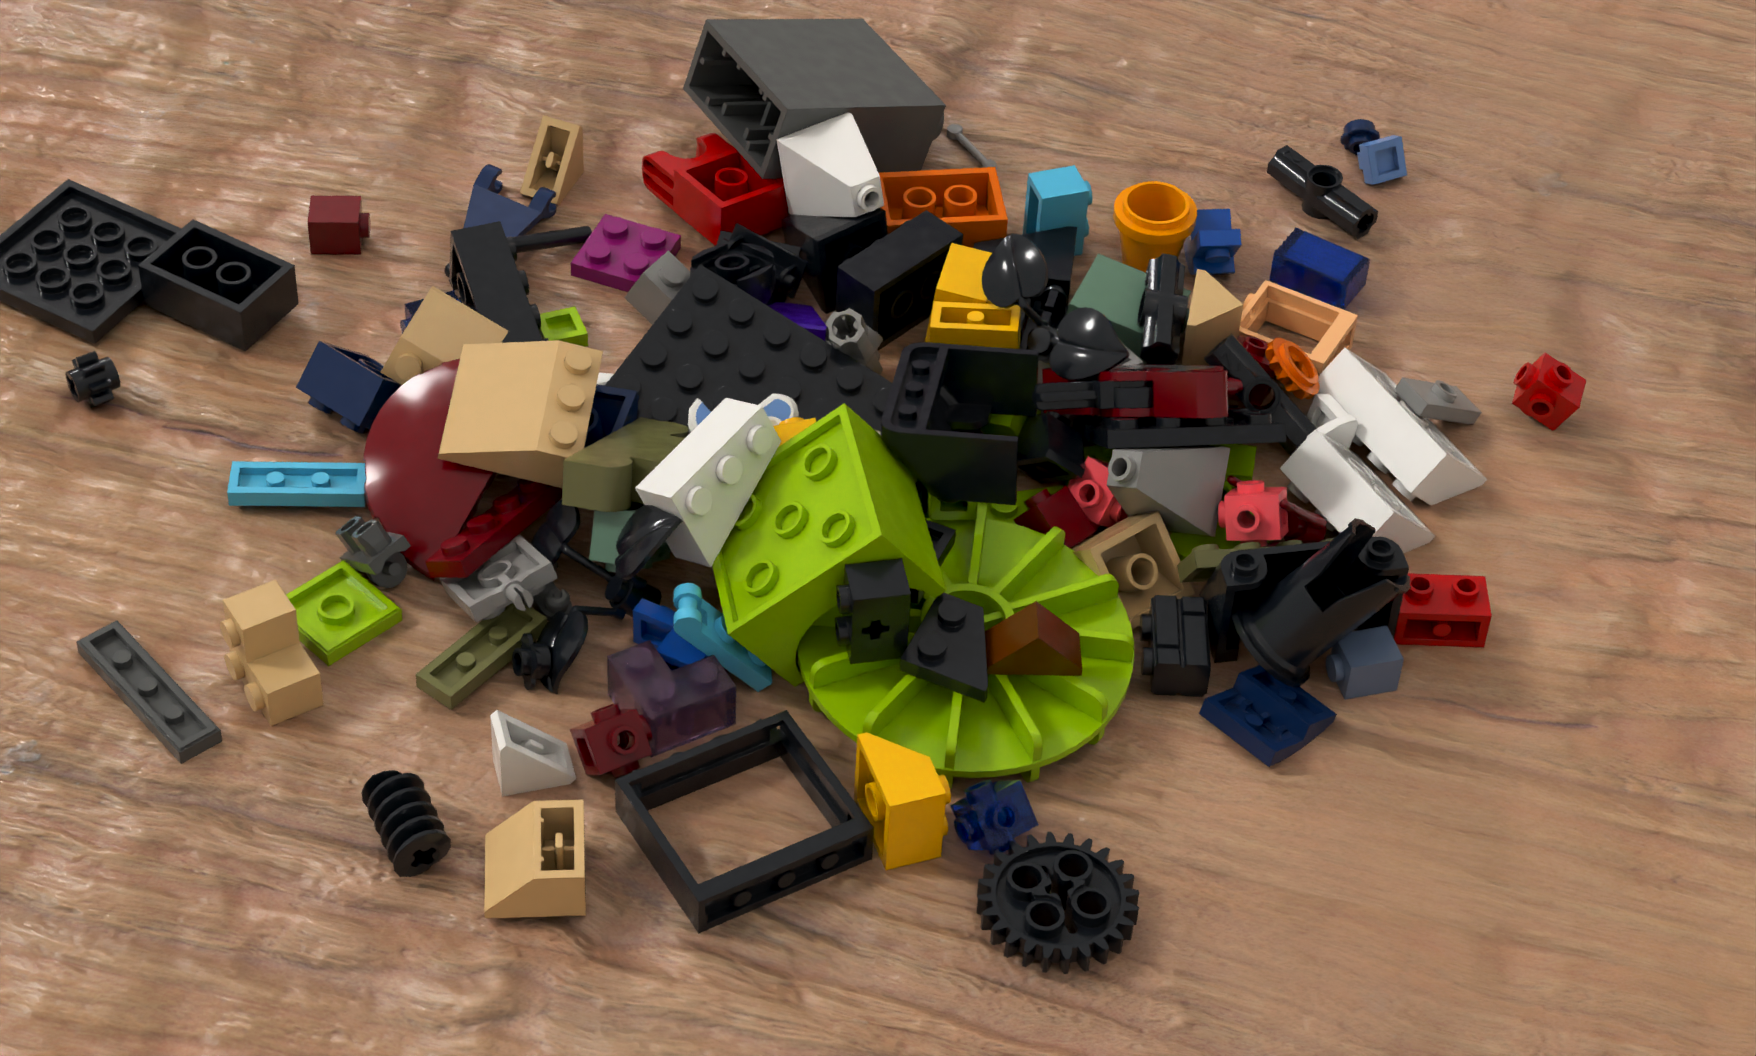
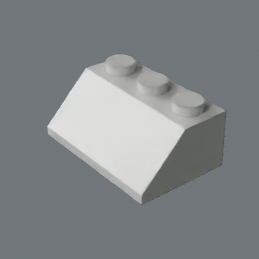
[1280,429,1435,553]

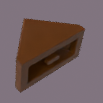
[985,601,1082,676]

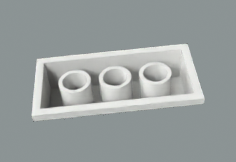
[1317,347,1487,506]

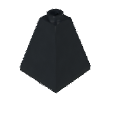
[782,208,888,314]

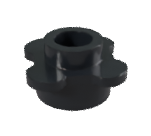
[512,633,551,690]

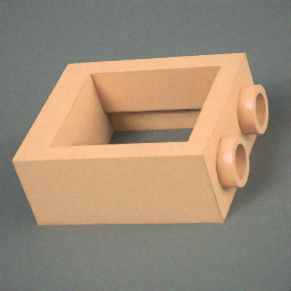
[1239,280,1358,379]

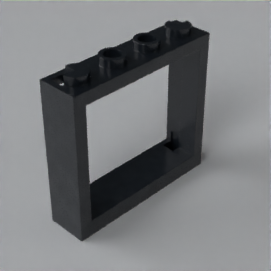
[615,710,874,934]

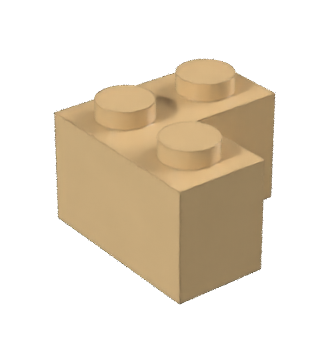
[220,580,324,726]

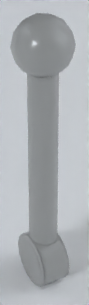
[947,124,997,170]

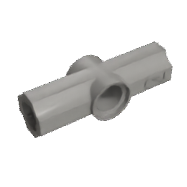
[826,308,883,375]

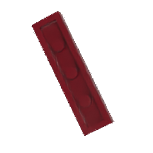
[425,479,562,578]

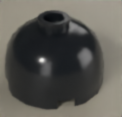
[690,243,776,304]

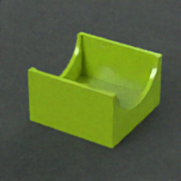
[712,403,946,687]

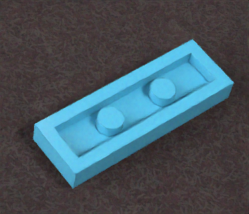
[227,461,366,507]

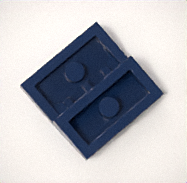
[1199,665,1337,767]

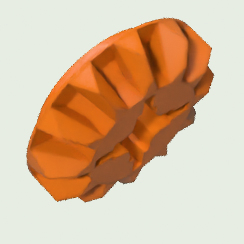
[1265,337,1319,400]

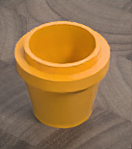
[1113,181,1197,273]

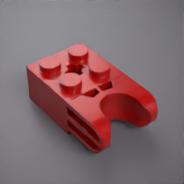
[642,133,788,246]

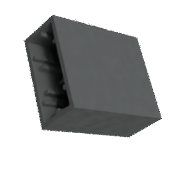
[683,19,946,179]

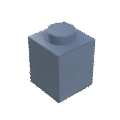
[1326,626,1404,700]

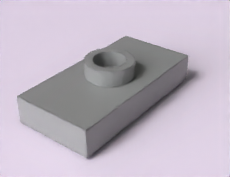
[1394,377,1482,424]

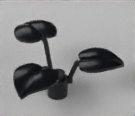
[982,233,1130,381]
[531,500,683,694]

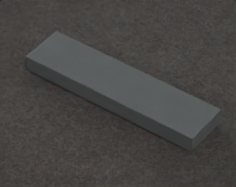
[76,620,222,764]

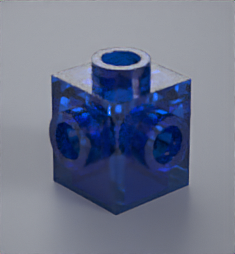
[950,780,1039,855]

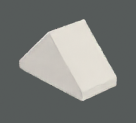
[490,710,576,797]

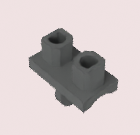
[335,516,411,588]

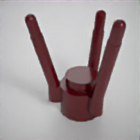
[1227,476,1327,547]

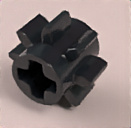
[65,351,120,408]

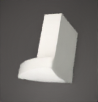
[1306,394,1358,449]

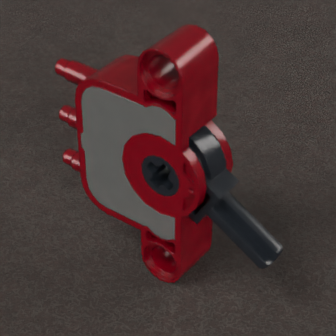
[1032,365,1243,418]

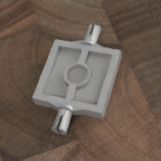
[439,535,558,623]

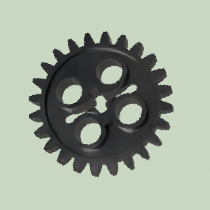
[976,832,1139,974]

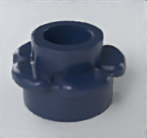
[1340,119,1380,155]

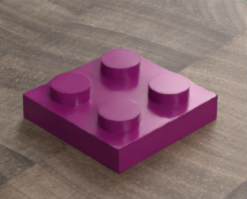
[571,214,681,292]

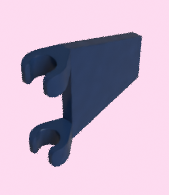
[463,164,557,237]

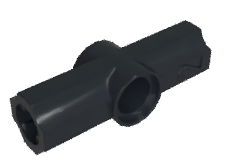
[1267,145,1378,239]
[1137,254,1188,365]
[1204,333,1317,456]

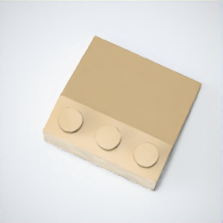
[438,340,603,488]

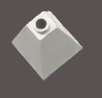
[776,112,884,217]

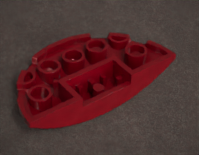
[363,358,498,581]

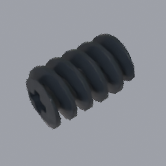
[361,770,451,877]

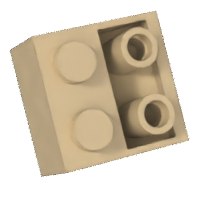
[484,799,586,919]

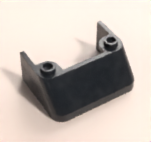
[881,342,1039,505]

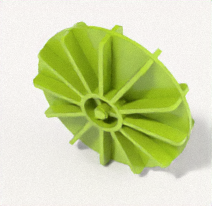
[797,503,1134,789]

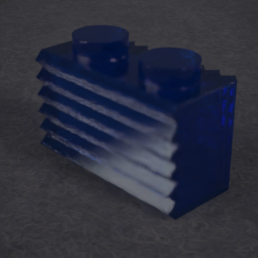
[1269,227,1370,310]

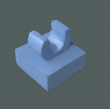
[1357,135,1407,185]

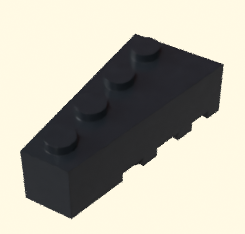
[449,221,549,343]

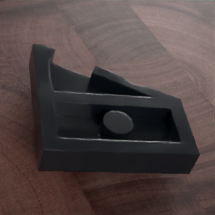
[900,593,988,703]

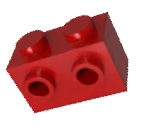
[1394,573,1492,648]

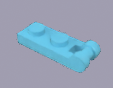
[673,583,772,692]

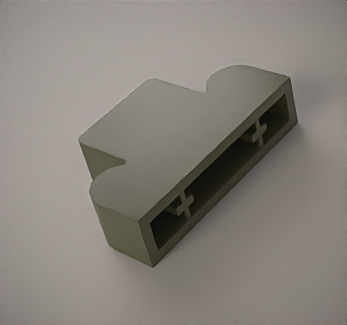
[562,417,689,512]

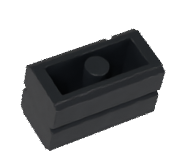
[1140,595,1211,697]

